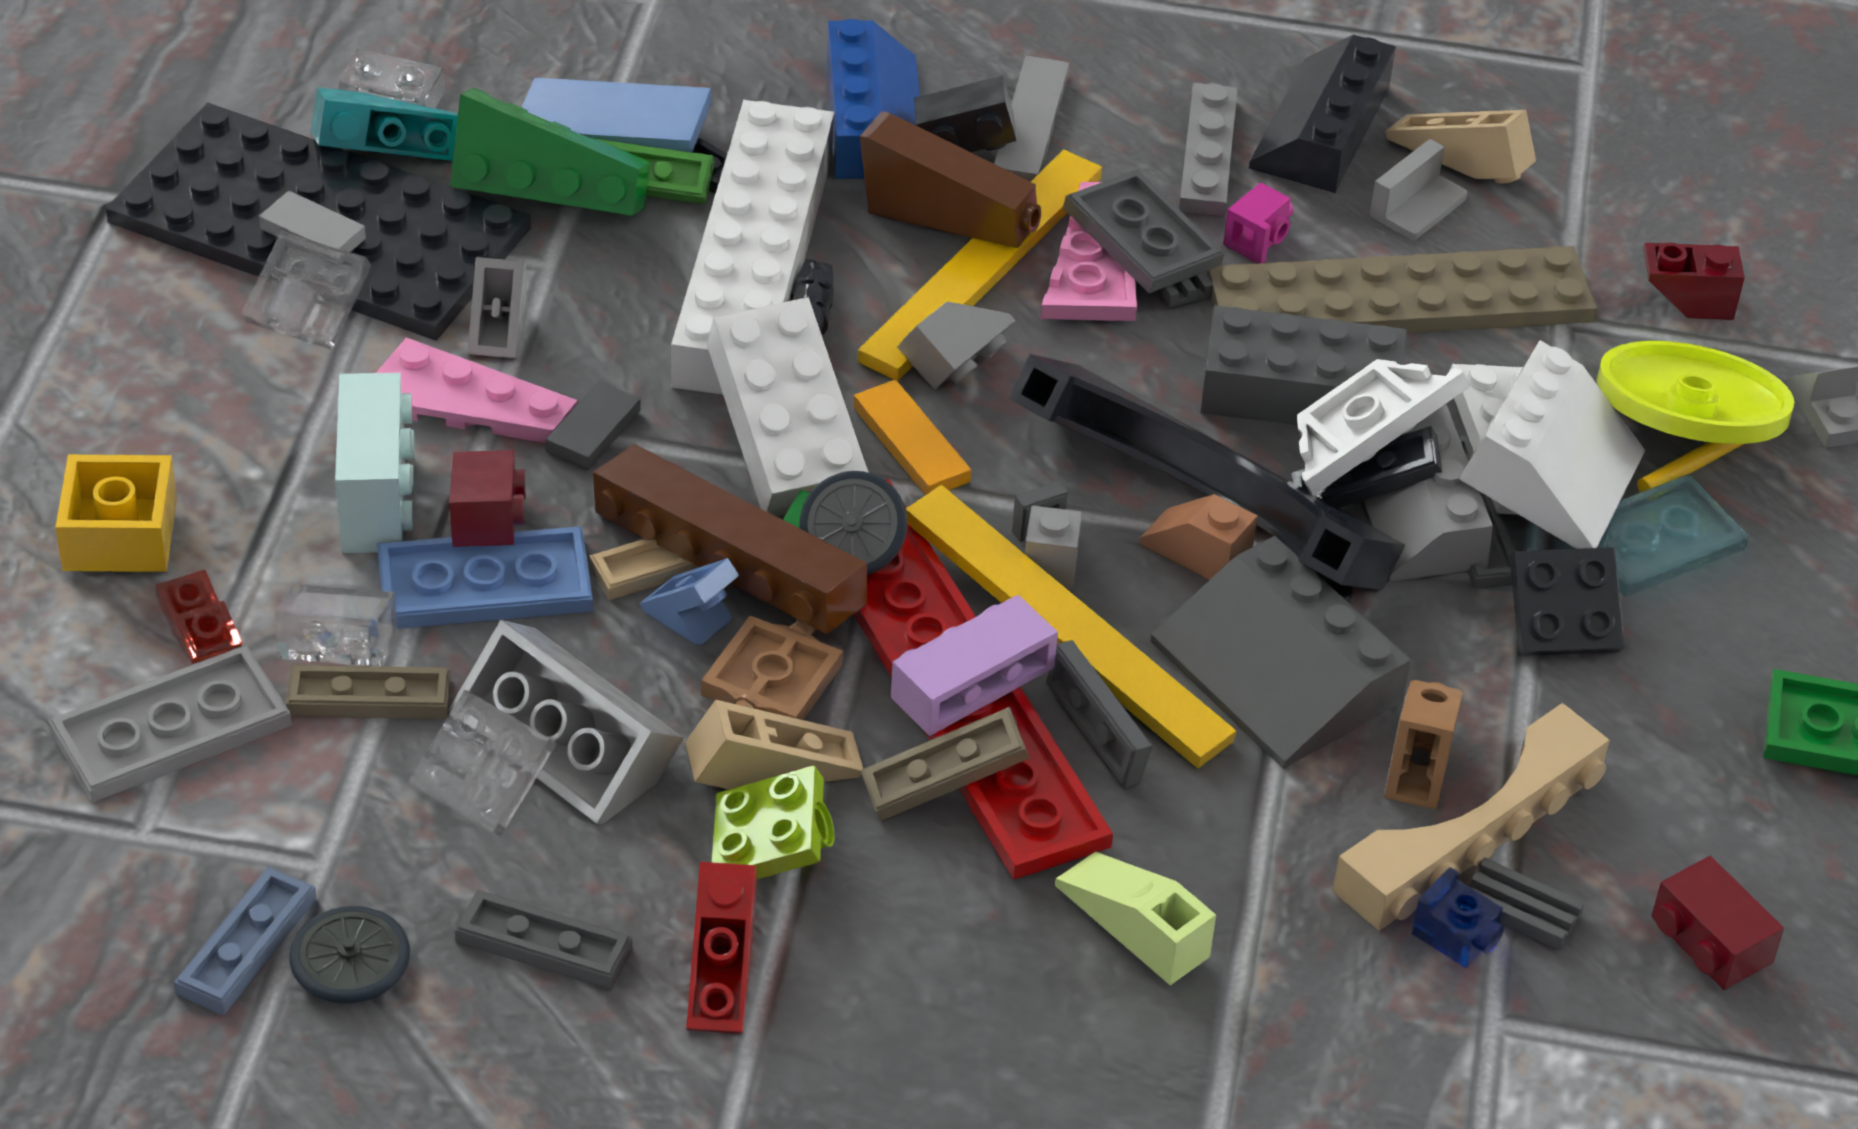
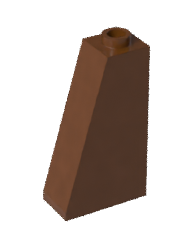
[860,111,1041,248]

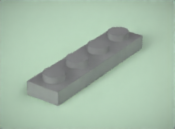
[1179,83,1238,217]

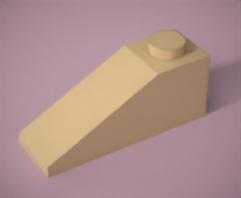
[1385,110,1536,184]
[685,700,863,789]

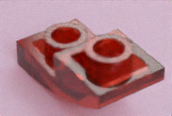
[156,569,242,664]

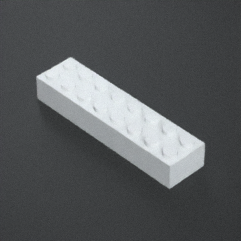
[671,100,834,395]

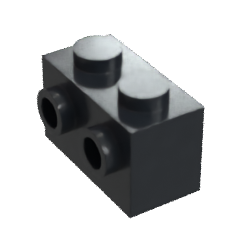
[914,76,1017,152]

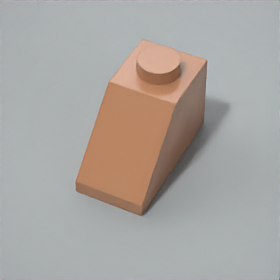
[1139,494,1258,580]

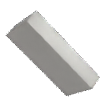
[259,191,366,264]

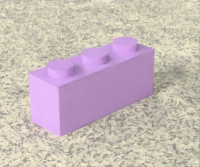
[891,595,1058,736]

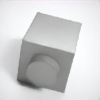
[1025,506,1082,591]

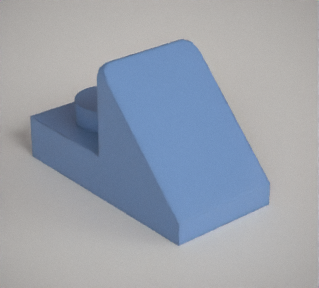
[639,558,739,645]

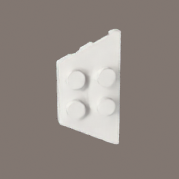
[1297,359,1470,496]

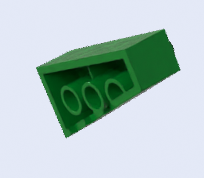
[450,88,650,216]

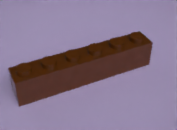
[593,444,867,634]

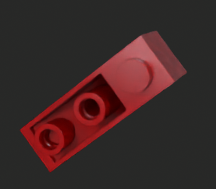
[686,862,757,1034]

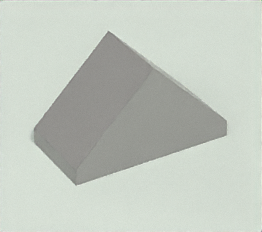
[467,257,527,359]

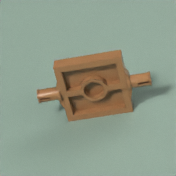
[701,616,843,720]

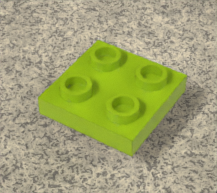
[712,765,835,879]

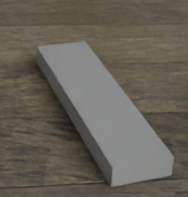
[994,55,1069,182]

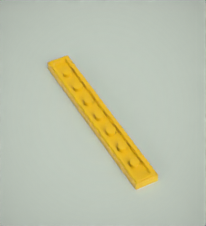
[857,149,1103,381]
[906,485,1236,769]

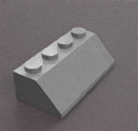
[1361,404,1493,582]
[448,620,684,825]

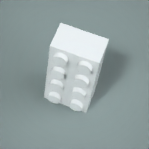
[707,297,868,517]

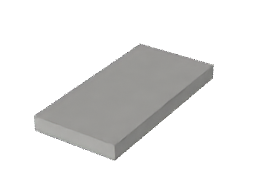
[48,645,292,803]

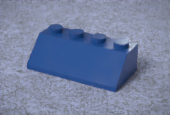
[827,19,920,179]

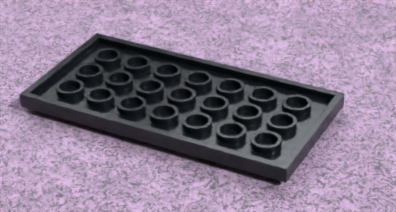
[105,102,531,341]

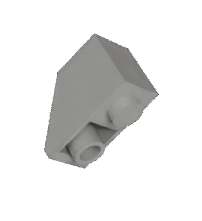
[897,301,1016,390]

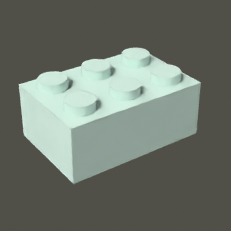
[335,373,415,553]

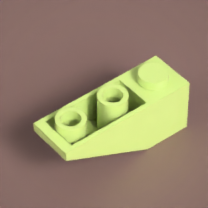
[1055,852,1216,985]

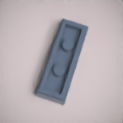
[174,866,317,1016]

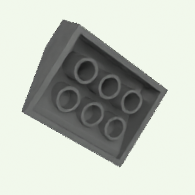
[1150,536,1411,769]

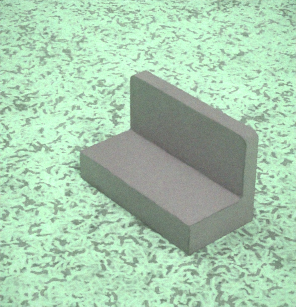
[1369,139,1467,240]

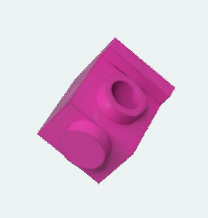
[1223,182,1294,264]

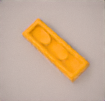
[853,379,971,495]

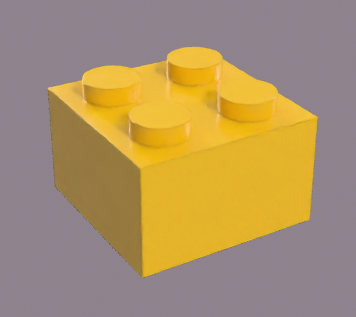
[55,454,177,572]

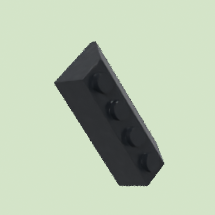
[1249,34,1396,193]

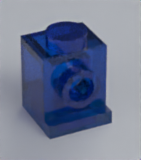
[1411,867,1504,968]

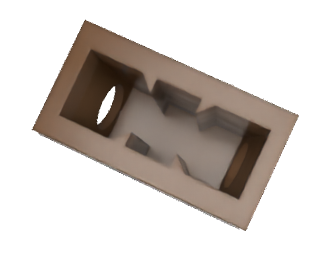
[1384,680,1463,810]

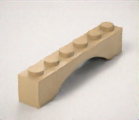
[1333,703,1610,931]

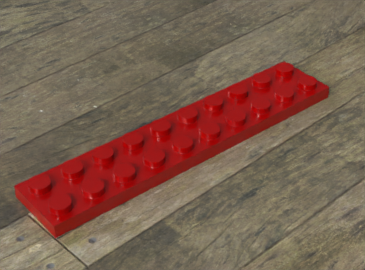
[853,479,1113,880]

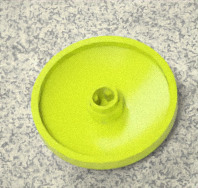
[1596,341,1794,444]

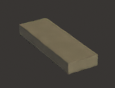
[286,665,451,719]
[861,707,1030,821]

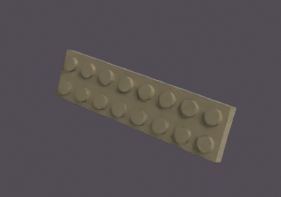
[1207,246,1597,333]

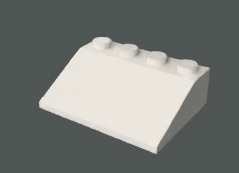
[1459,340,1645,549]

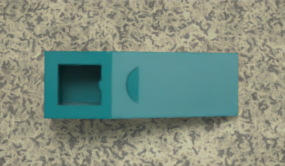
[311,87,458,161]

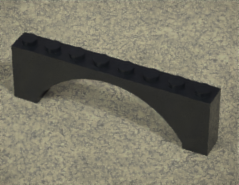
[1008,354,1405,590]

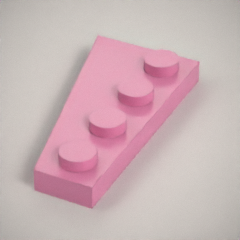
[1040,182,1137,321]
[376,337,577,443]

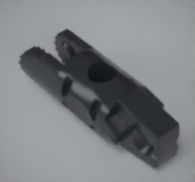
[790,258,834,335]

